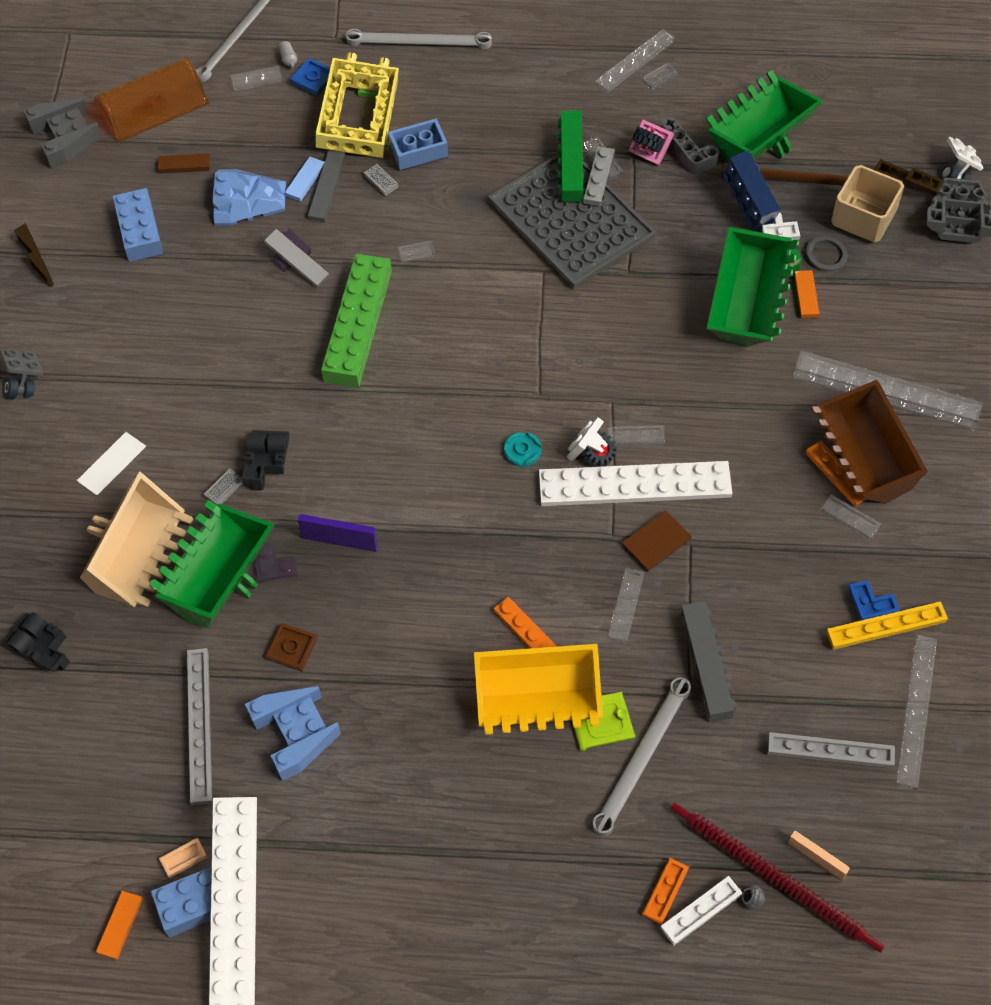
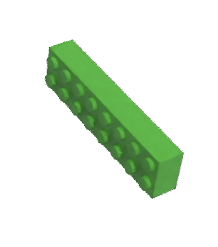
[321,254,392,388]

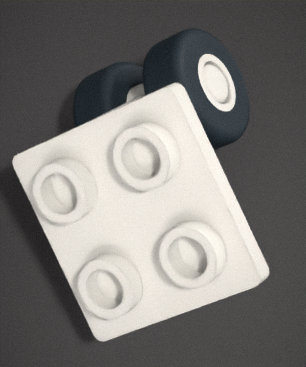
[940,137,983,180]

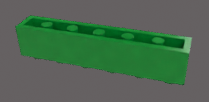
[558,111,583,202]

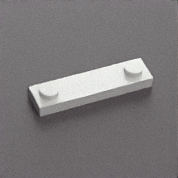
[660,876,742,946]

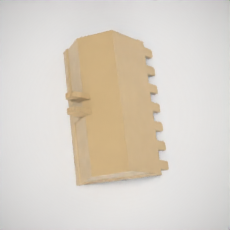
[80,472,193,608]

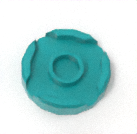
[504,432,541,467]

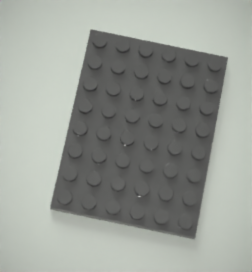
[488,154,657,289]

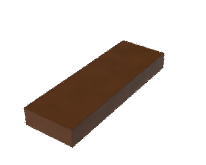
[158,154,210,173]

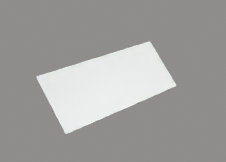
[77,432,146,495]

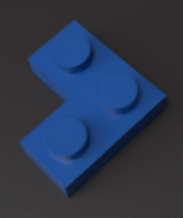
[848,580,900,621]

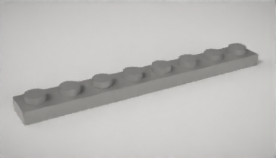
[187,648,213,805]

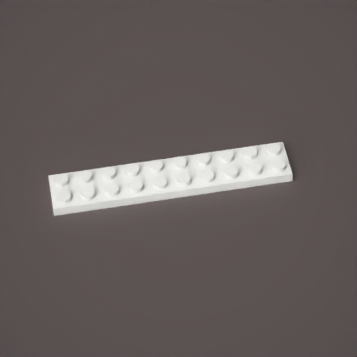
[539,461,732,506]
[209,797,257,1005]

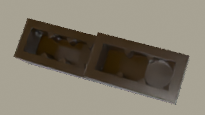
[873,159,945,195]
[14,223,54,287]

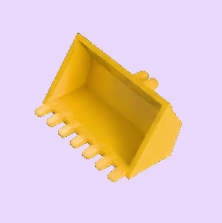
[474,644,603,734]

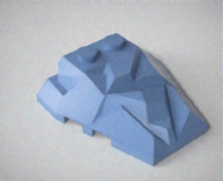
[213,169,286,226]

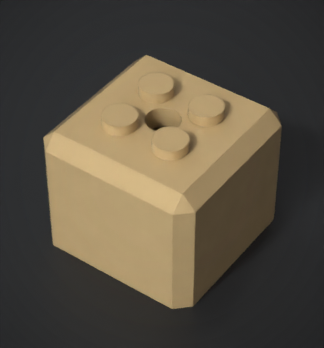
[831,165,904,242]

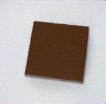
[265,623,318,672]

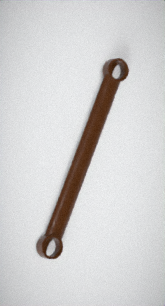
[721,163,849,186]

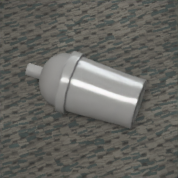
[278,41,298,68]

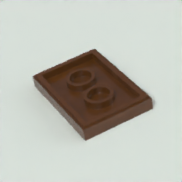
[622,510,692,572]

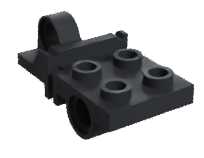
[242,430,290,490]
[1,612,70,672]

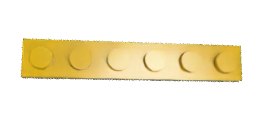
[826,601,948,650]

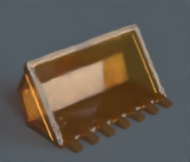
[93,57,209,143]

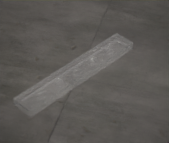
[595,29,675,93]

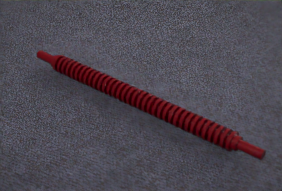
[670,802,885,953]

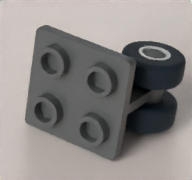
[0,349,44,399]

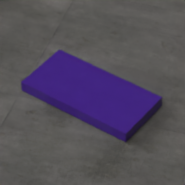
[298,514,378,552]

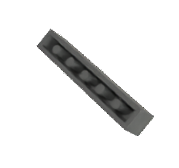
[680,601,736,723]

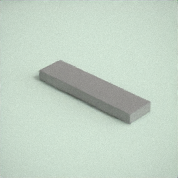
[264,229,329,287]

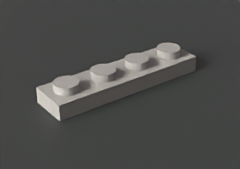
[583,146,615,206]

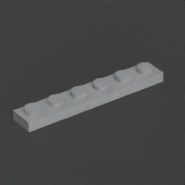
[768,732,895,768]

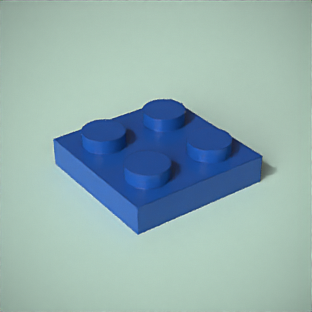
[290,58,330,96]

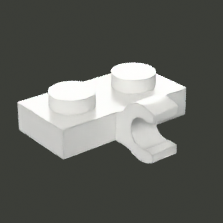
[762,213,800,240]

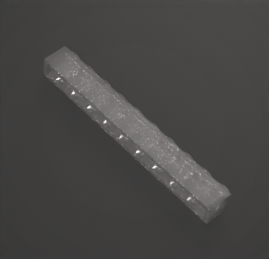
[793,351,983,430]

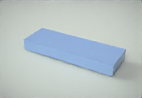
[285,157,325,202]

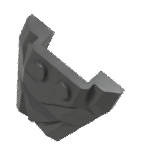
[927,178,991,243]

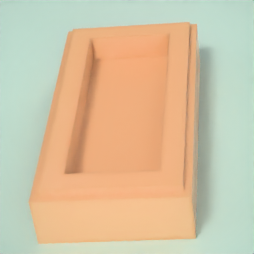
[159,838,208,878]

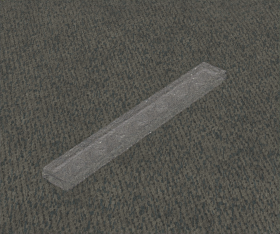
[896,635,937,790]

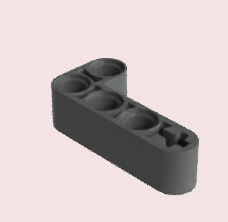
[662,117,719,174]

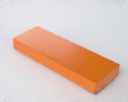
[794,270,819,318]
[642,858,689,926]
[96,891,143,960]

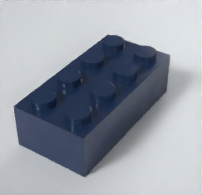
[723,150,781,231]

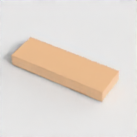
[788,831,850,881]

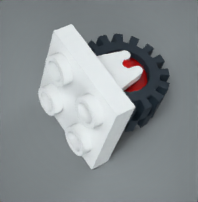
[566,418,617,467]

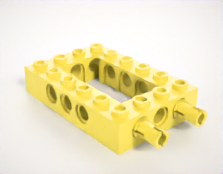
[316,52,399,158]

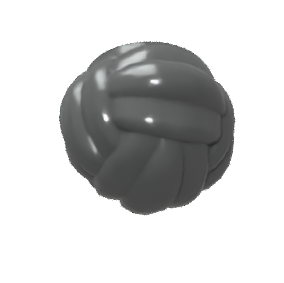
[742,885,765,910]

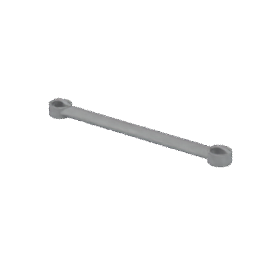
[193,0,270,83]
[346,29,492,50]
[593,677,691,836]

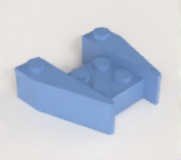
[245,686,341,781]

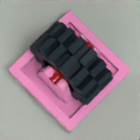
[628,120,674,165]

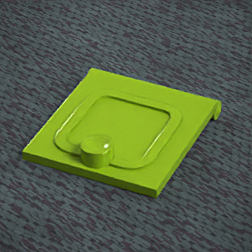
[574,692,635,751]

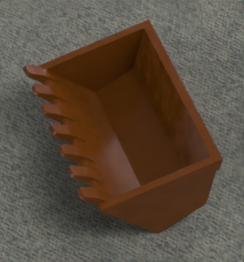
[810,379,928,504]

